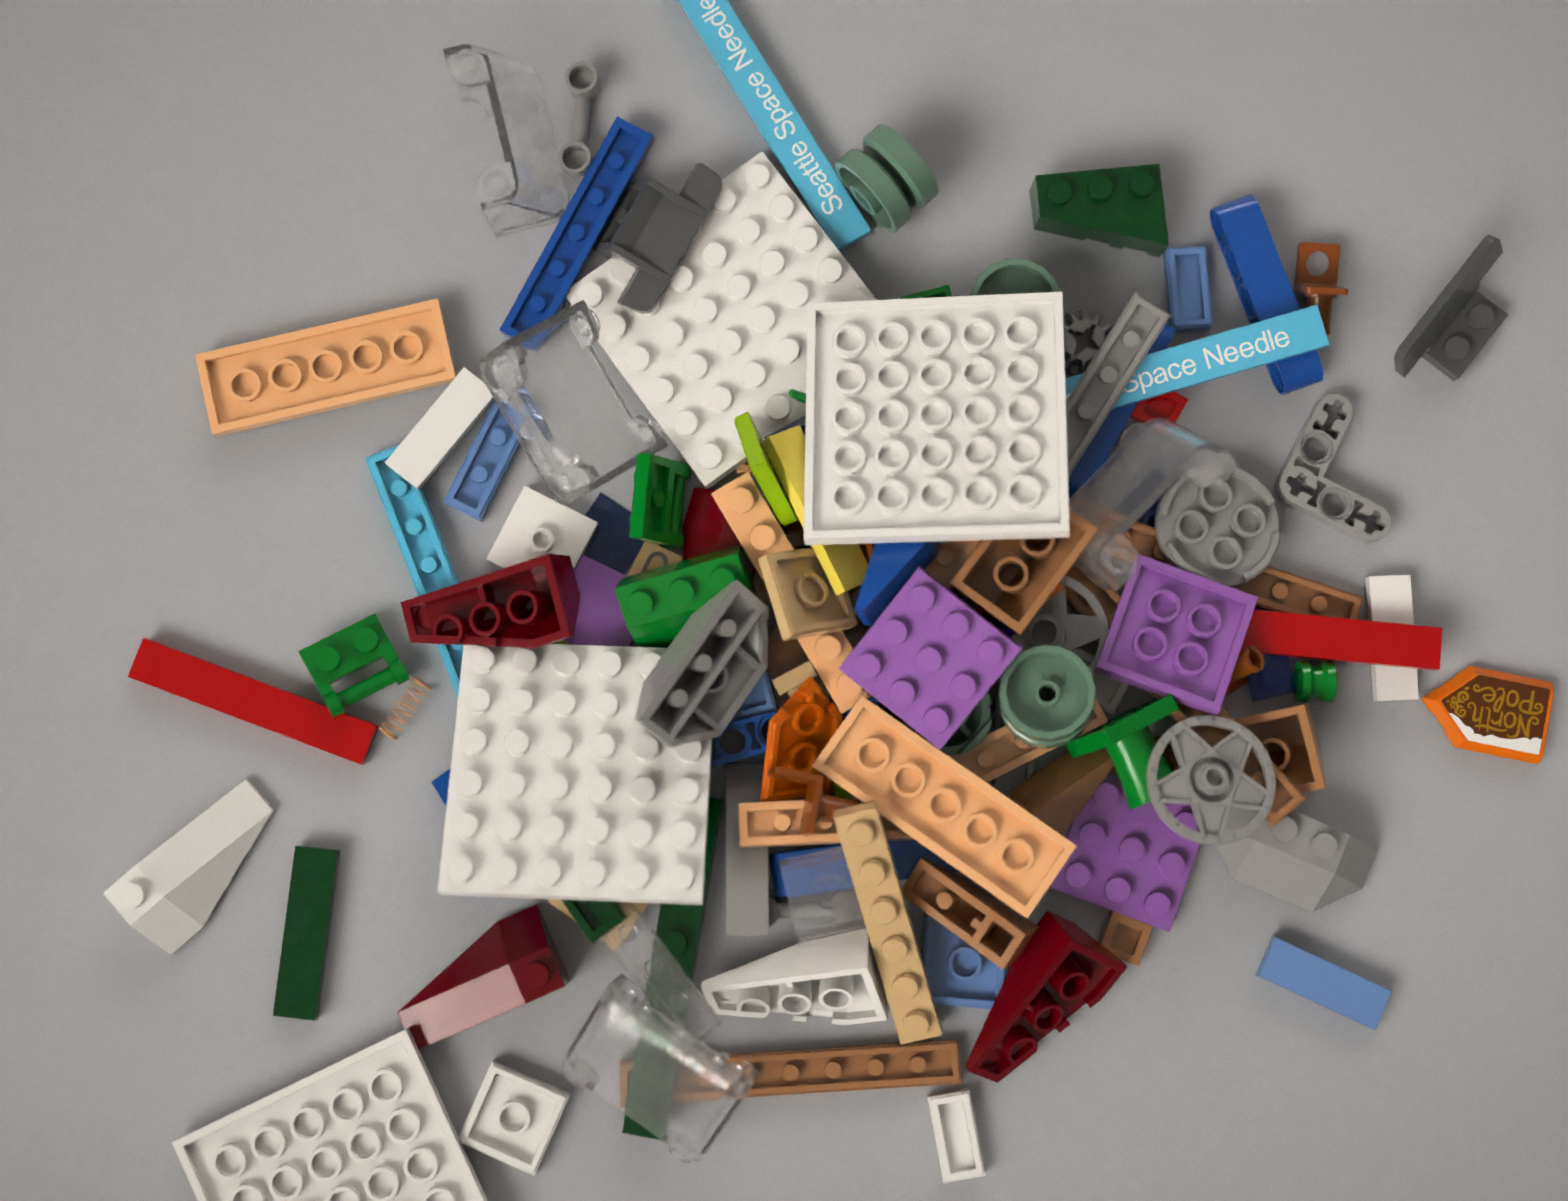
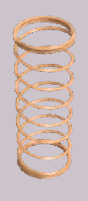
[379,677,432,740]

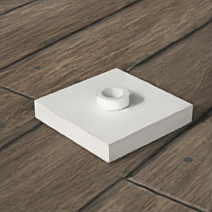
[486,486,599,570]

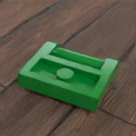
[629,453,691,549]
[298,613,410,718]

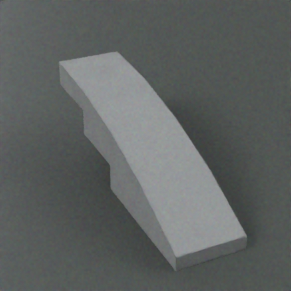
[726,764,769,936]

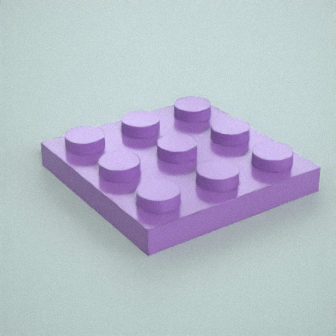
[1094,553,1258,716]
[838,566,1022,749]
[1049,774,1200,932]

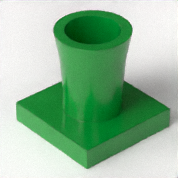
[1066,694,1179,809]

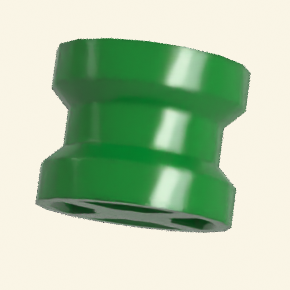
[1293,660,1337,703]

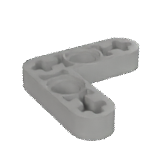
[1275,393,1392,543]

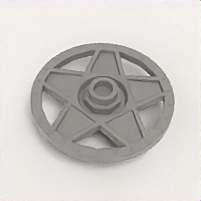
[999,576,1109,699]
[1146,715,1276,845]

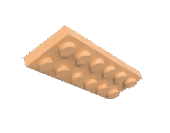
[195,298,457,437]
[812,695,1077,918]

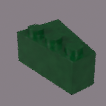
[1029,164,1169,258]

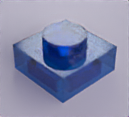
[1246,655,1297,702]

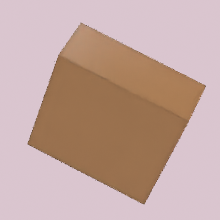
[1099,910,1153,966]

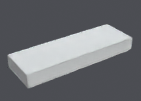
[385,367,497,490]
[1365,575,1419,702]

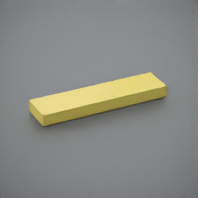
[761,425,868,596]

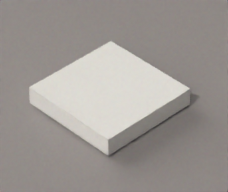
[458,1060,571,1176]

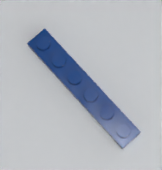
[500,116,654,352]

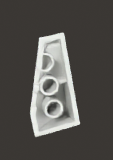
[103,779,275,955]
[701,927,888,1025]

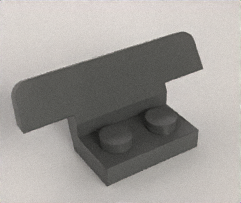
[594,163,722,314]
[1394,235,1508,381]

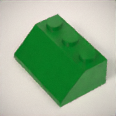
[614,544,758,648]

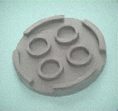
[1155,464,1281,587]

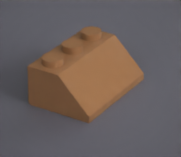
[950,508,1099,635]

